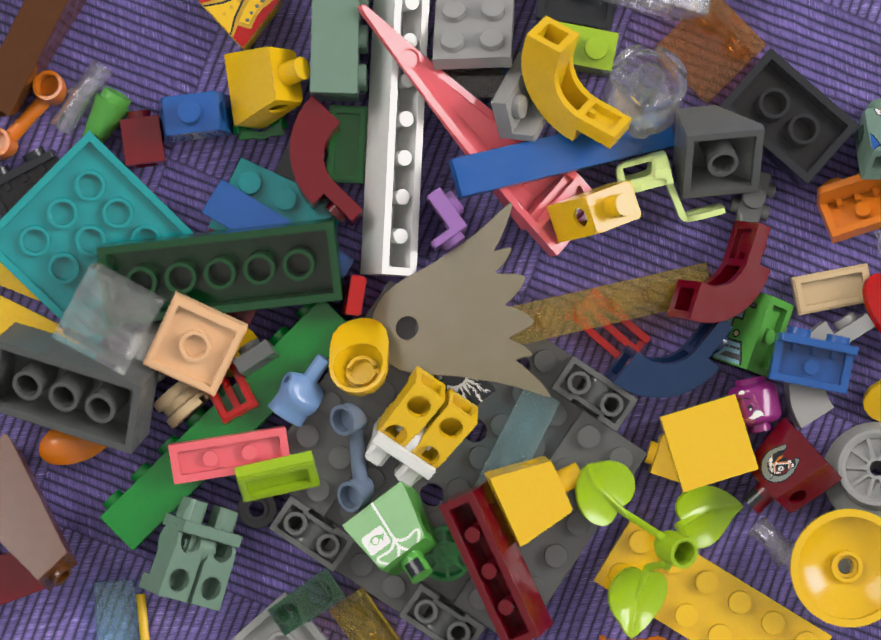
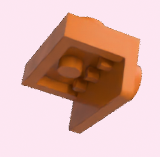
[816,173,881,244]

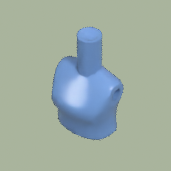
[268,353,329,427]

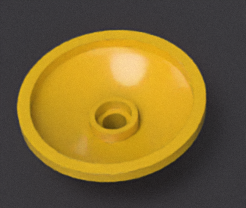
[790,509,881,627]

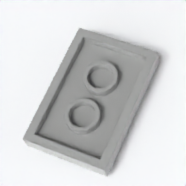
[432,0,515,70]

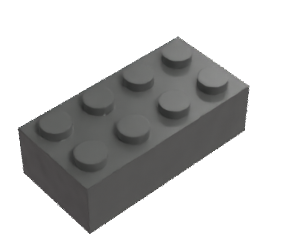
[0,322,159,454]

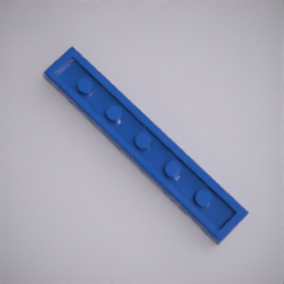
[449,109,675,199]

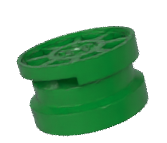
[424,525,468,582]

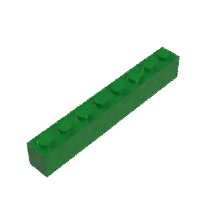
[100,302,346,551]

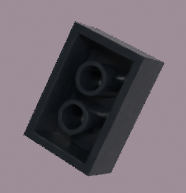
[719,48,859,187]

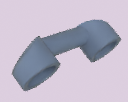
[330,403,374,512]

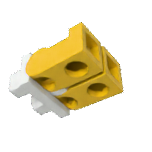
[365,366,478,486]

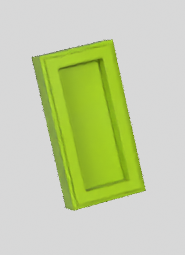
[234,450,320,502]

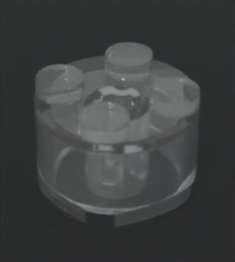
[602,44,688,139]

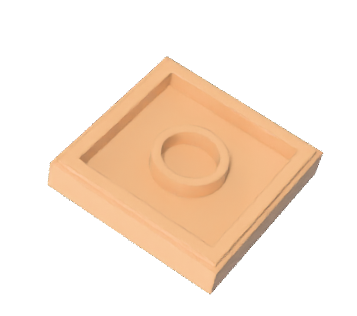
[142,292,248,397]

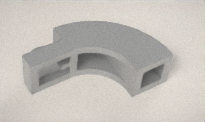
[784,311,875,428]

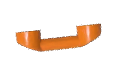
[0,70,67,160]

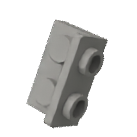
[491,52,547,142]

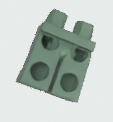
[139,496,243,611]

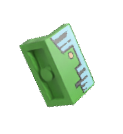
[713,292,794,378]

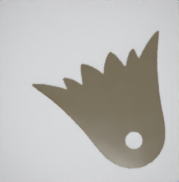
[372,202,551,397]

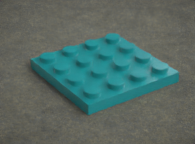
[0,130,194,347]

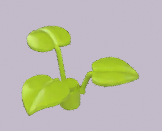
[575,460,743,638]

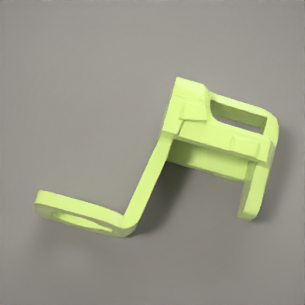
[616,150,726,222]

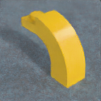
[521,16,632,149]

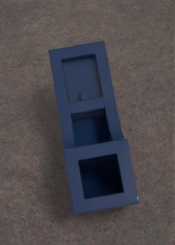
[604,321,733,398]

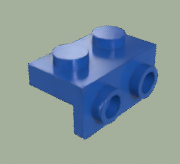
[767,326,859,394]

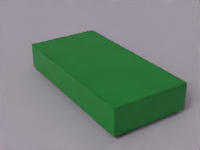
[326,105,368,185]

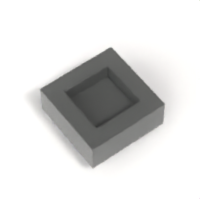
[232,339,279,377]

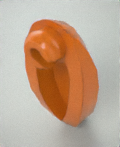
[39,429,107,465]

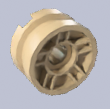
[153,381,210,429]

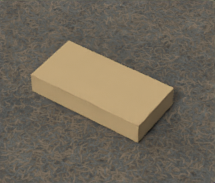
[790,263,870,316]

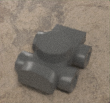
[729,171,776,222]

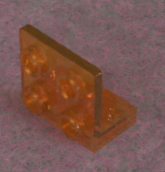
[654,0,767,103]

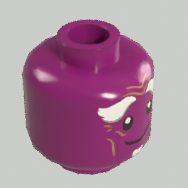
[727,375,782,434]

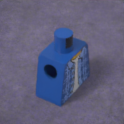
[158,91,234,143]

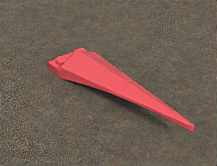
[357,5,592,257]

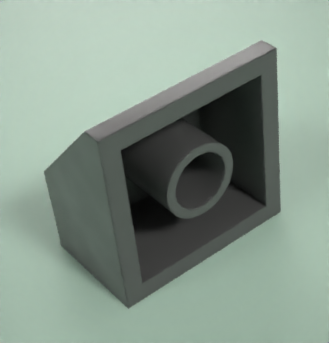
[672,105,765,199]

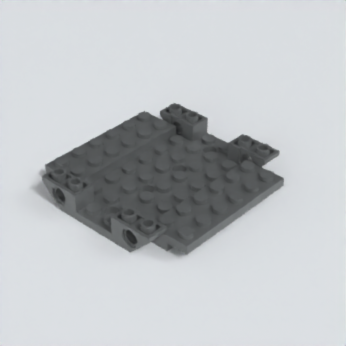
[269,280,648,640]

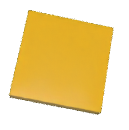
[659,394,758,492]

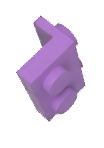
[427,187,467,253]

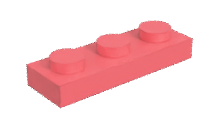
[168,425,290,485]

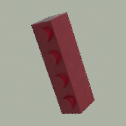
[439,481,553,640]

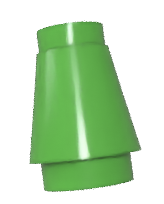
[82,86,132,144]

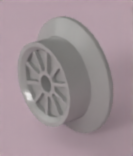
[825,422,881,518]

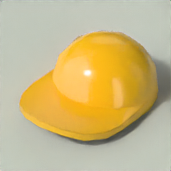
[329,318,389,397]

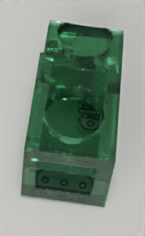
[267,568,346,636]

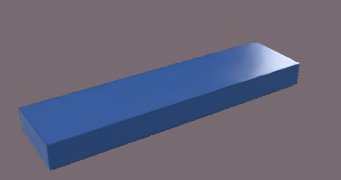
[202,179,354,279]

